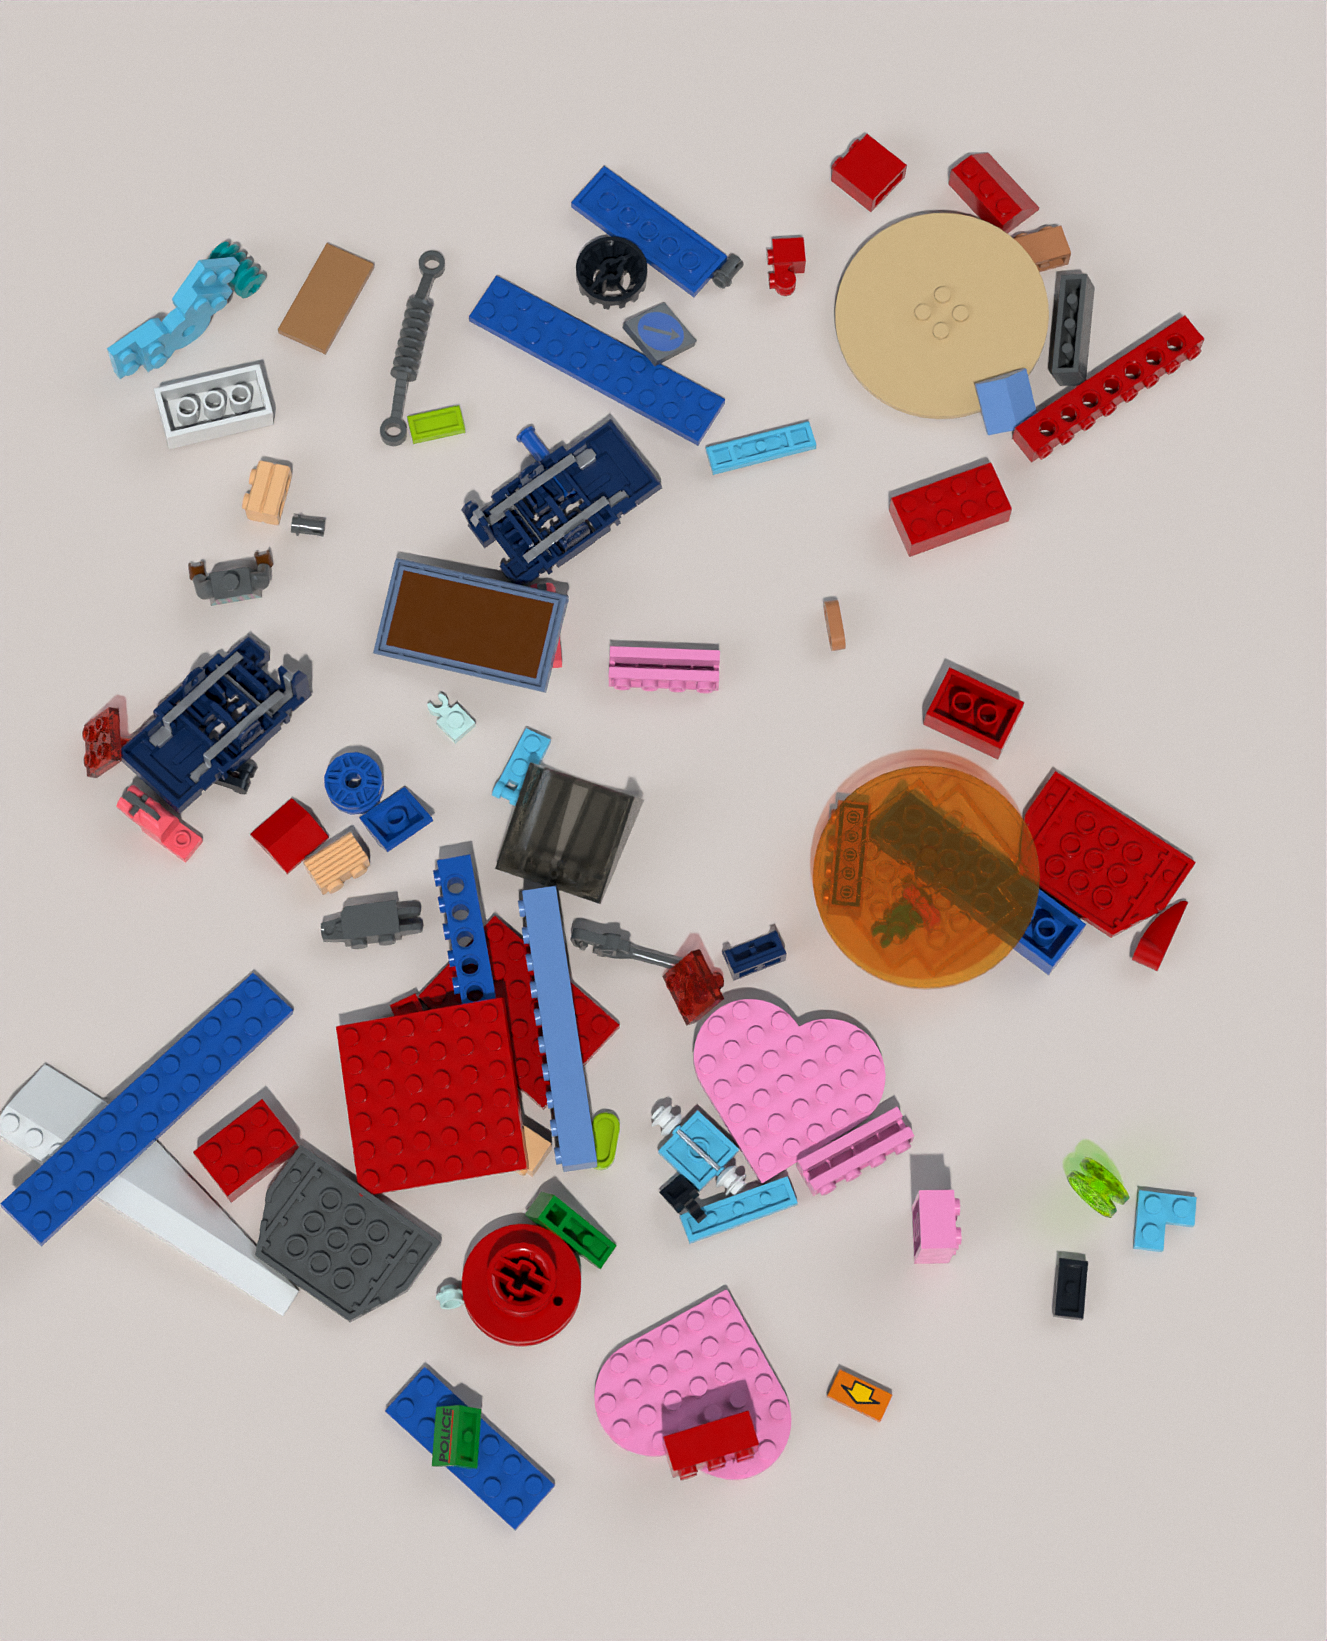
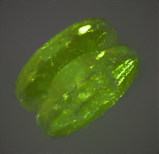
[1067,1157,1130,1218]

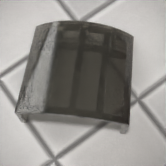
[495,762,644,904]

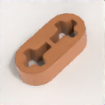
[823,600,846,651]

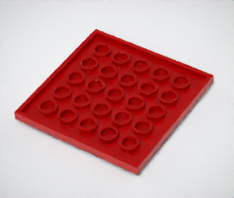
[336,997,529,1196]

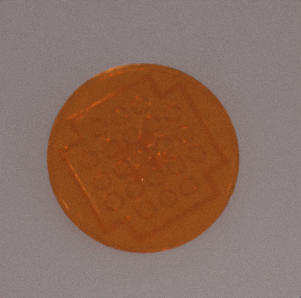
[813,766,1040,990]

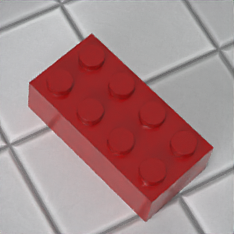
[889,462,1012,557]

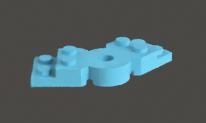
[107,257,240,379]

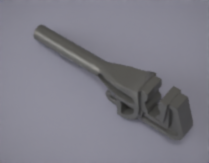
[570,929,689,973]

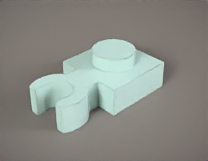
[427,693,476,744]

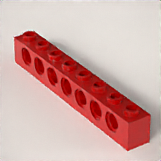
[1012,315,1204,463]

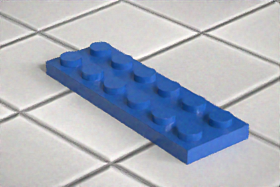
[571,166,727,297]
[385,1367,555,1531]

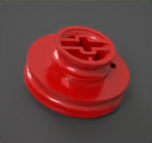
[462,1224,581,1347]

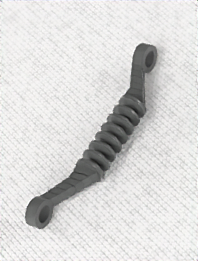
[380,251,445,446]

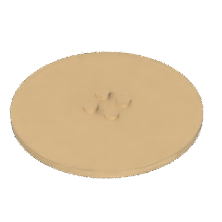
[835,213,1049,419]

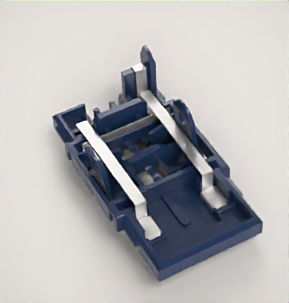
[461,419,662,586]

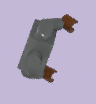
[188,550,273,606]

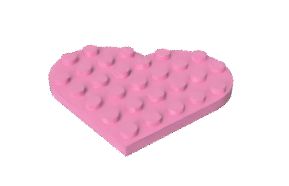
[693,999,886,1184]
[594,1289,791,1480]

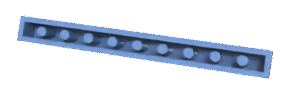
[518,886,597,1172]

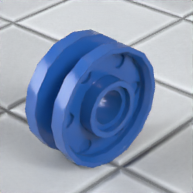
[324,752,384,815]

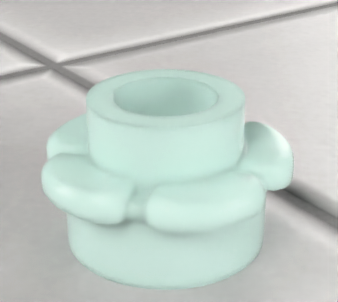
[436,1285,463,1310]

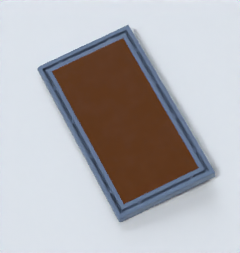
[373,558,569,693]

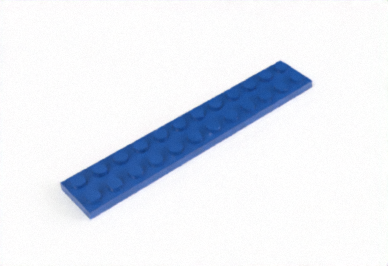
[0,973,293,1247]

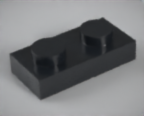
[1053,1258,1088,1321]

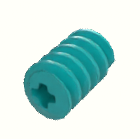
[208,241,266,298]

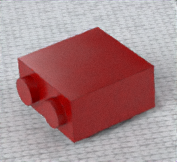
[831,134,907,212]

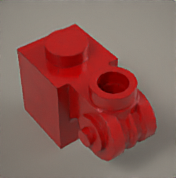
[767,237,806,296]

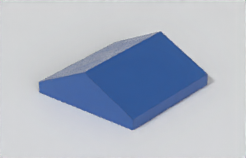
[359,787,433,852]

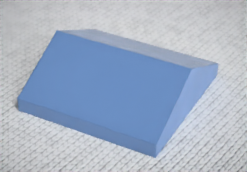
[975,368,1037,435]

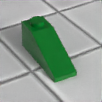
[525,1191,617,1269]

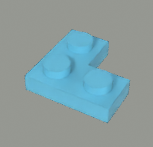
[1133,1190,1197,1252]

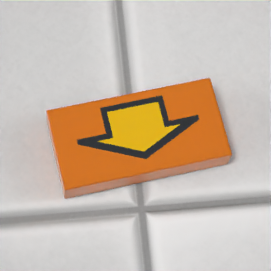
[827,1370,892,1422]

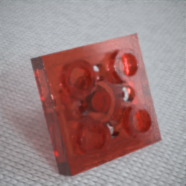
[82,707,132,778]
[662,949,724,1026]

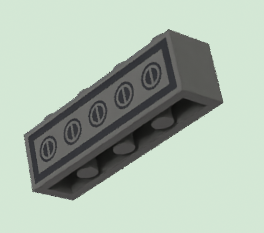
[1052,274,1095,386]

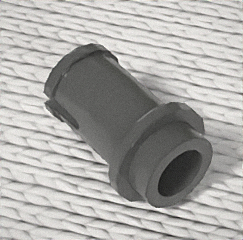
[712,254,744,289]
[291,514,325,537]

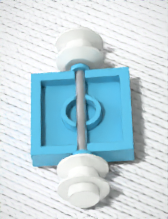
[651,1105,746,1197]

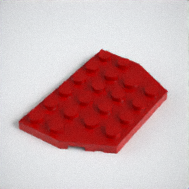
[1017,771,1196,938]

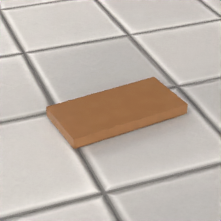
[278,243,374,355]

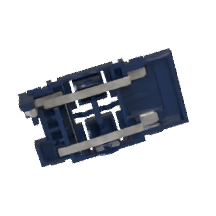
[116,635,312,814]

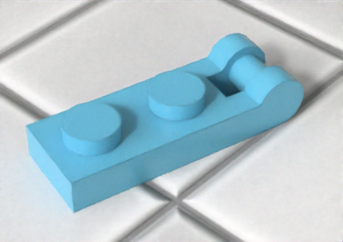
[492,728,551,807]

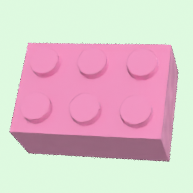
[912,1190,962,1264]

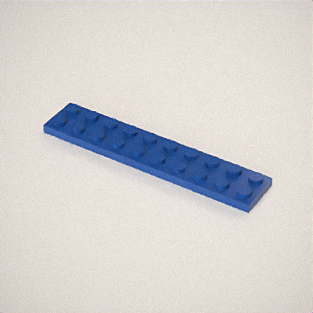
[469,275,725,446]

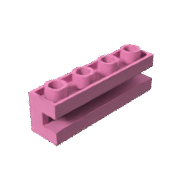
[609,646,720,694]
[796,1107,914,1196]

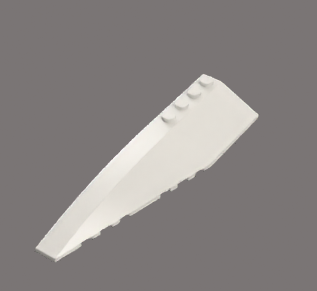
[0,1064,299,1316]

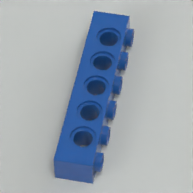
[433,854,496,1005]

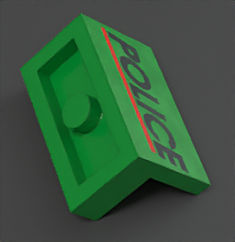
[432,1405,482,1469]

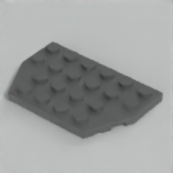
[255,1145,441,1323]

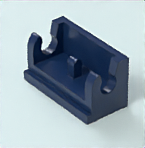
[722,930,787,981]

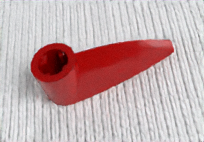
[1132,901,1188,971]

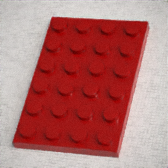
[418,916,620,1110]

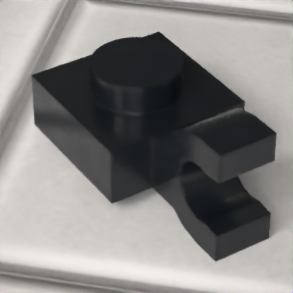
[659,1174,707,1224]

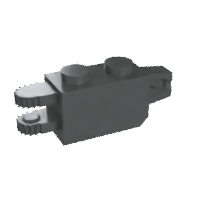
[321,900,423,949]

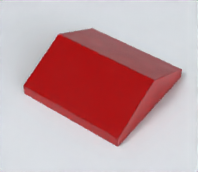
[250,798,329,875]

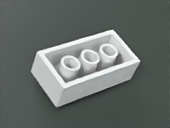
[154,364,274,449]

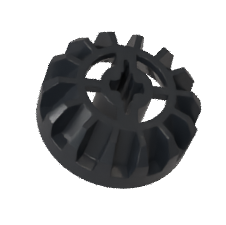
[576,236,648,310]

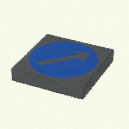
[622,303,697,366]

